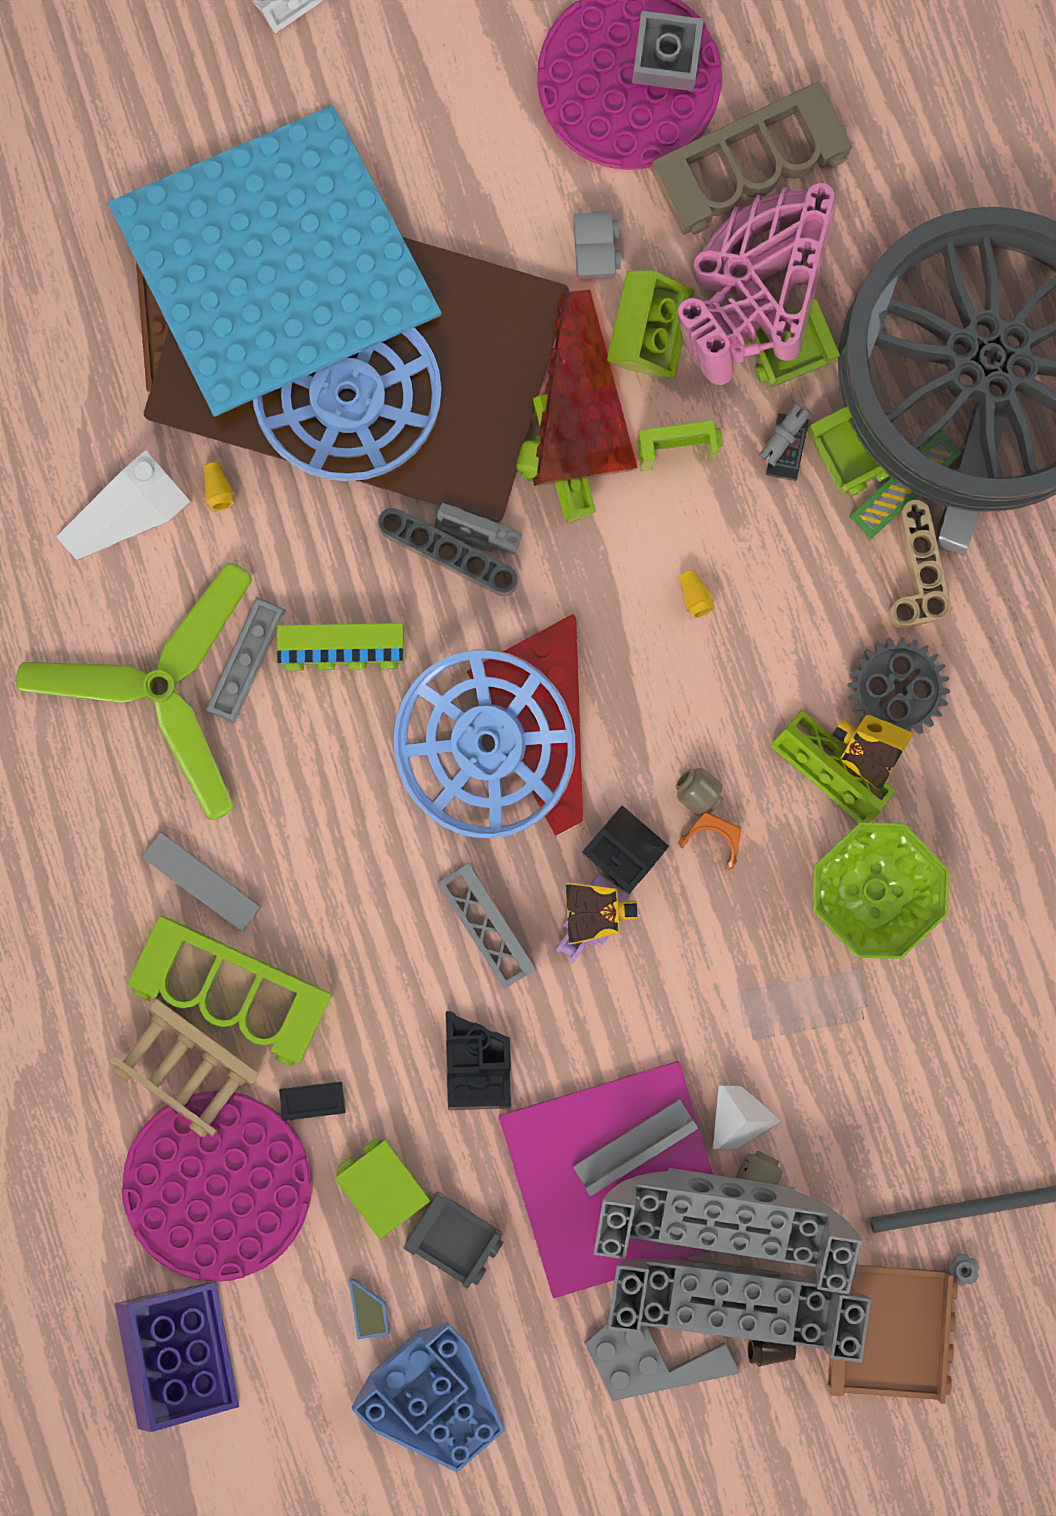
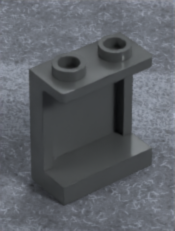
[403,1191,503,1289]

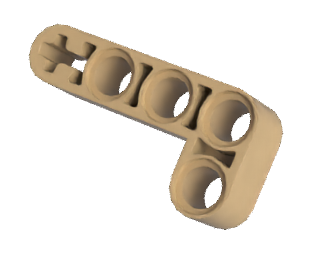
[888,500,950,628]

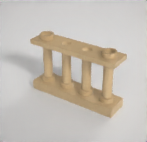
[110,999,259,1138]

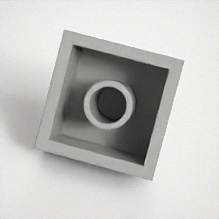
[632,11,703,91]

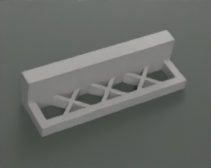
[437,863,536,989]
[573,1099,699,1197]

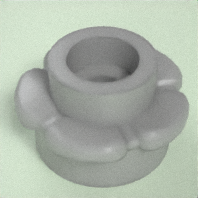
[948,1254,979,1286]

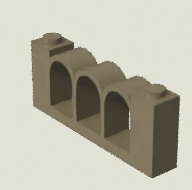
[651,81,852,235]

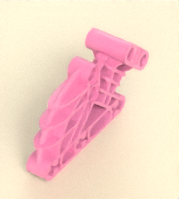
[678,183,835,385]

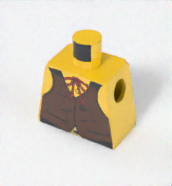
[832,715,914,791]
[565,883,638,944]

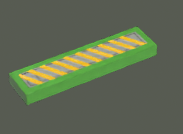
[850,431,962,539]

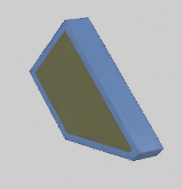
[349,1279,390,1339]

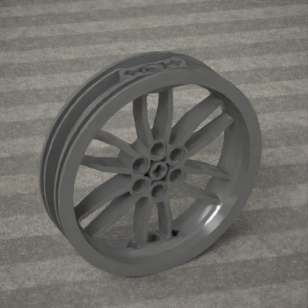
[838,207,1056,512]

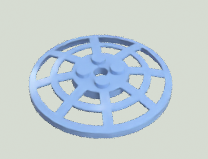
[253,327,441,481]
[394,650,575,838]

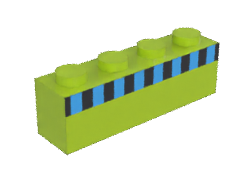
[277,623,404,671]

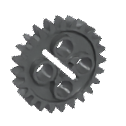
[847,637,950,734]

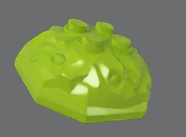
[812,822,949,959]

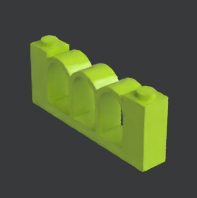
[127,916,333,1066]

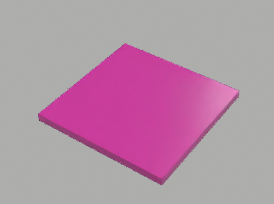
[499,1061,713,1299]

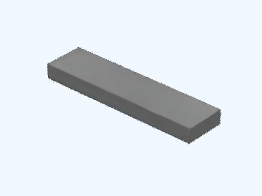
[205,597,286,724]
[142,832,261,932]

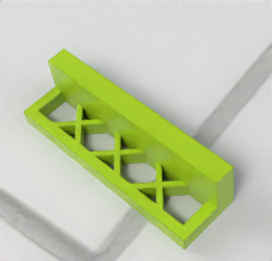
[533,392,596,523]
[770,709,896,823]

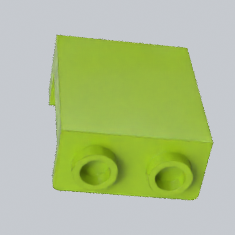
[744,298,840,390]
[807,406,890,496]
[636,420,723,471]
[334,1137,431,1240]

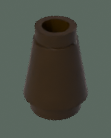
[747,1339,796,1367]

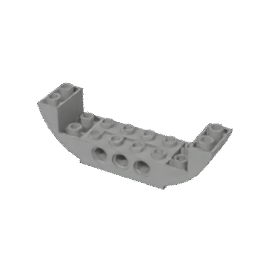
[593,1168,861,1294]
[607,1257,872,1363]

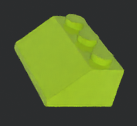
[607,270,694,380]

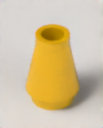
[202,462,235,511]
[678,569,715,618]

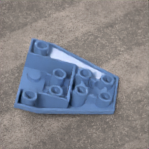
[351,1322,505,1472]

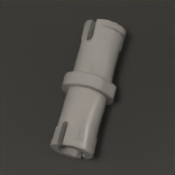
[758,404,811,466]

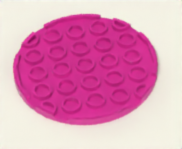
[537,0,722,170]
[122,1091,312,1282]

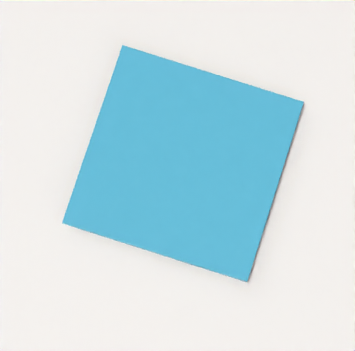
[107,105,442,417]

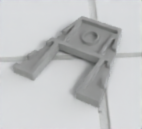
[584,1321,740,1401]

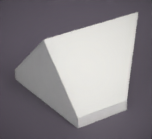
[713,1085,782,1149]

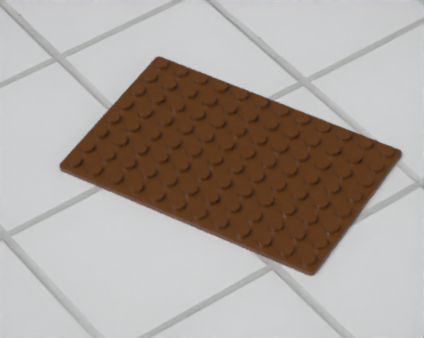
[144,237,569,522]

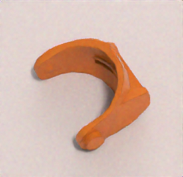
[678,811,741,870]

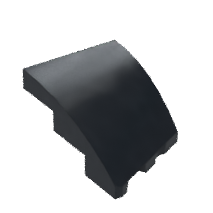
[445,1011,511,1110]

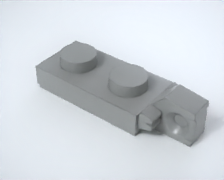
[434,503,522,555]

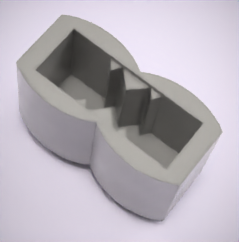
[573,212,621,280]

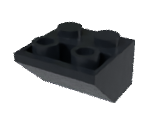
[581,805,669,893]

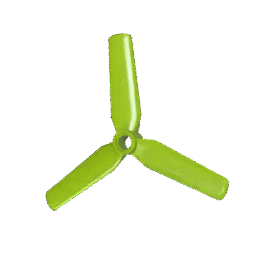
[16,563,252,820]

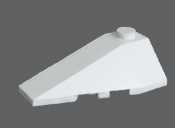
[56,450,191,561]

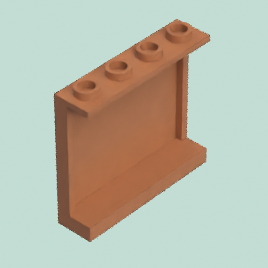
[827,1264,958,1404]

